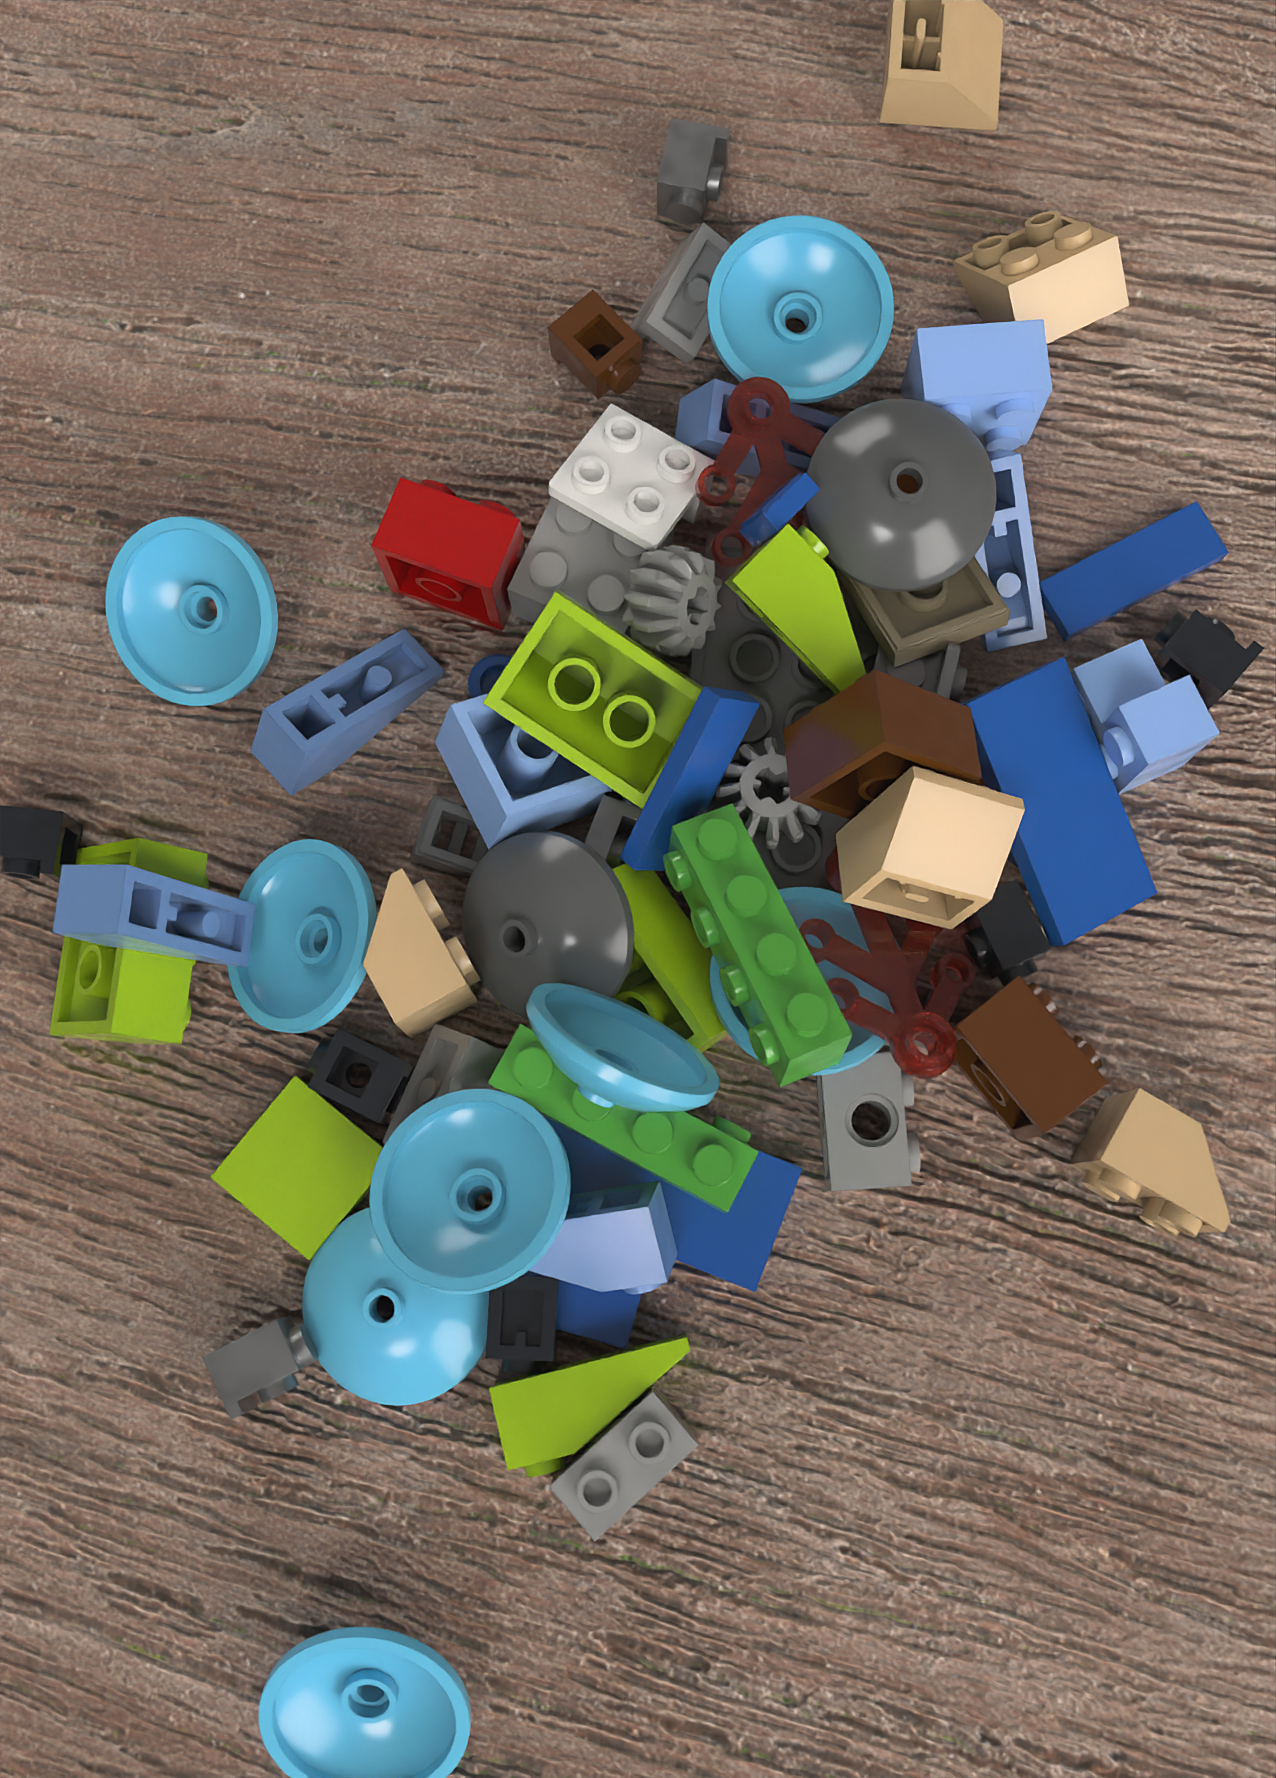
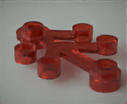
[695,377,825,568]
[798,845,975,1079]

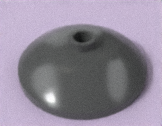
[804,398,996,592]
[462,831,634,1020]

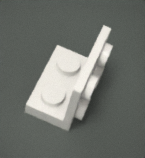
[548,404,718,552]

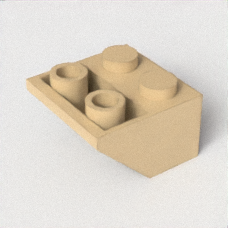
[879,0,1003,131]
[953,211,1129,344]
[836,766,1025,930]
[363,868,481,1039]
[1069,1088,1231,1237]

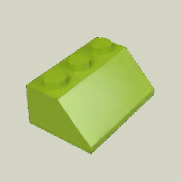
[483,589,704,809]
[49,838,209,1045]
[612,863,728,1053]

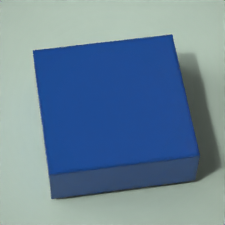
[739,472,821,548]

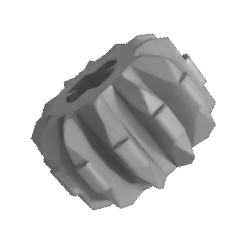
[622,545,722,656]
[716,737,821,849]

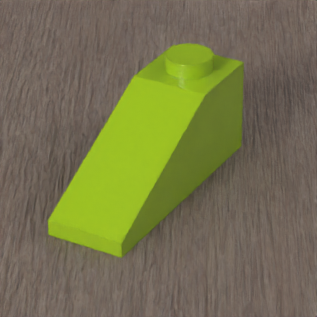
[725,524,866,695]
[489,1333,691,1477]

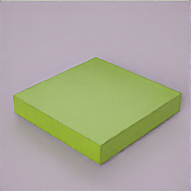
[210,1075,384,1260]

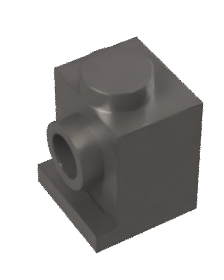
[657,118,730,225]
[203,1316,319,1420]

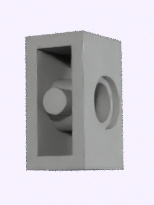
[815,1052,921,1192]
[549,1385,699,1541]

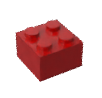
[371,477,526,631]

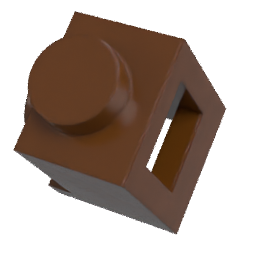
[548,289,642,399]

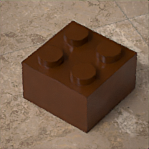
[783,669,982,820]
[936,975,1108,1141]

